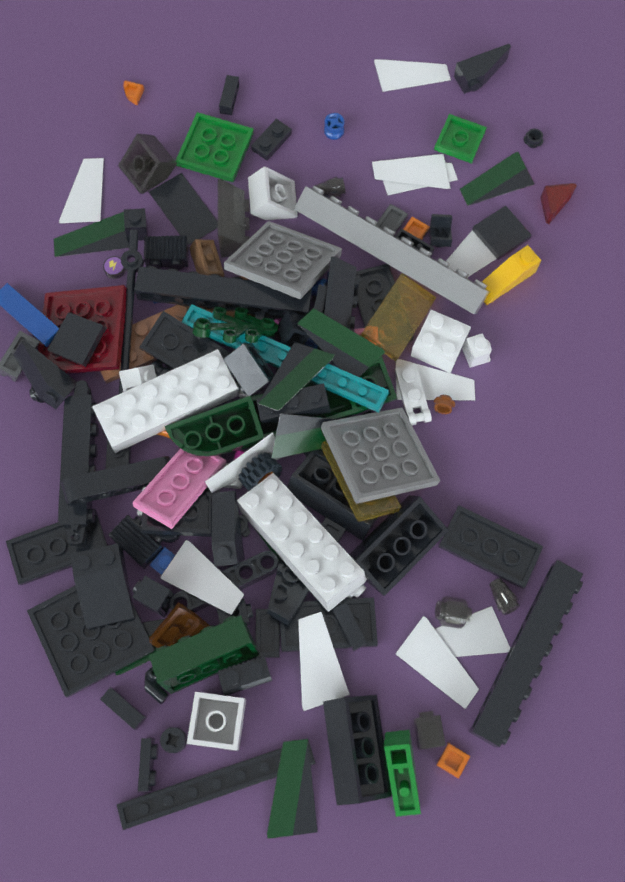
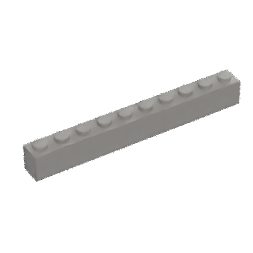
[294,185,490,314]

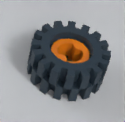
[238,452,282,491]

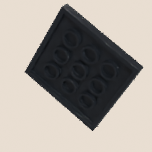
[27,585,155,698]

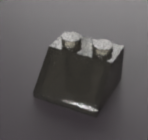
[118,134,177,194]

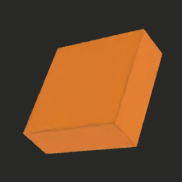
[403,216,430,240]
[436,743,470,779]

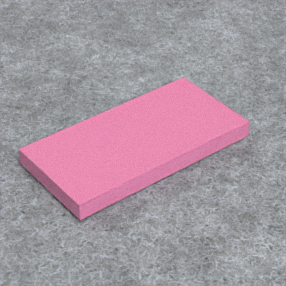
[133,448,226,529]

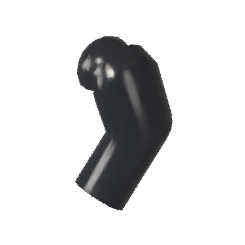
[144,667,169,704]

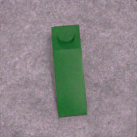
[384,730,421,816]

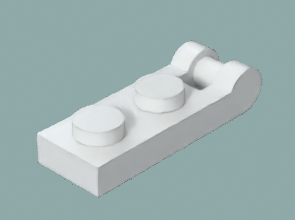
[395,364,432,426]

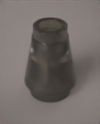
[315,176,346,197]
[489,578,520,615]

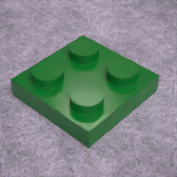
[434,114,487,164]

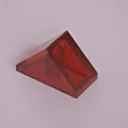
[540,183,577,224]

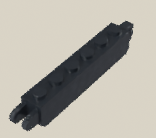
[58,380,99,546]

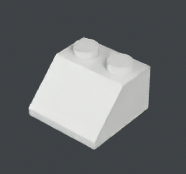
[248,166,298,220]

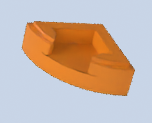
[124,80,144,105]

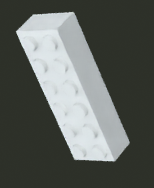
[92,349,238,453]
[237,473,365,612]

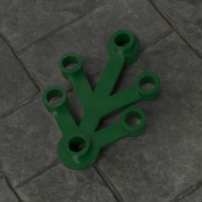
[193,307,278,343]

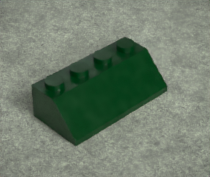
[149,615,260,694]

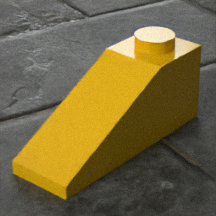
[482,245,541,305]

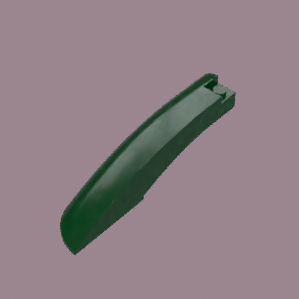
[165,357,397,457]

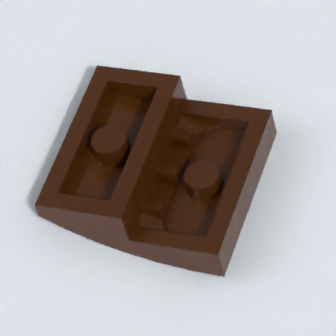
[149,603,210,648]

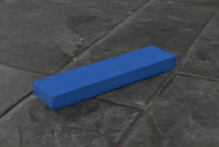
[0,283,59,347]

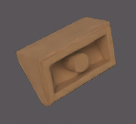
[189,239,225,277]

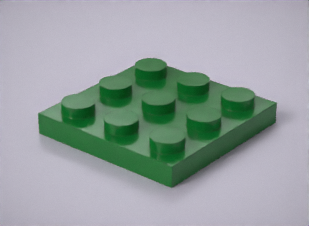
[175,112,254,183]

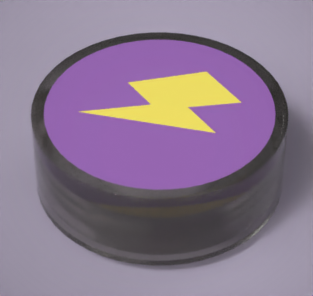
[103,256,125,279]

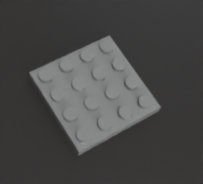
[224,221,342,299]
[321,408,440,504]

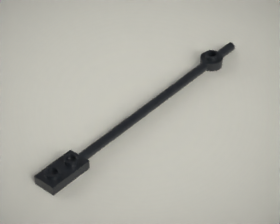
[105,230,144,469]

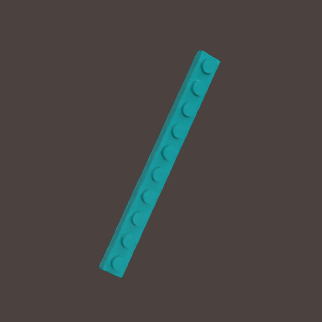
[182,304,389,413]

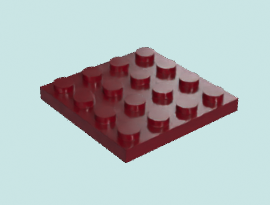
[38,285,126,374]

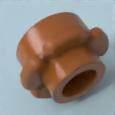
[434,394,455,414]

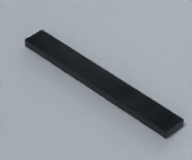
[117,740,316,830]

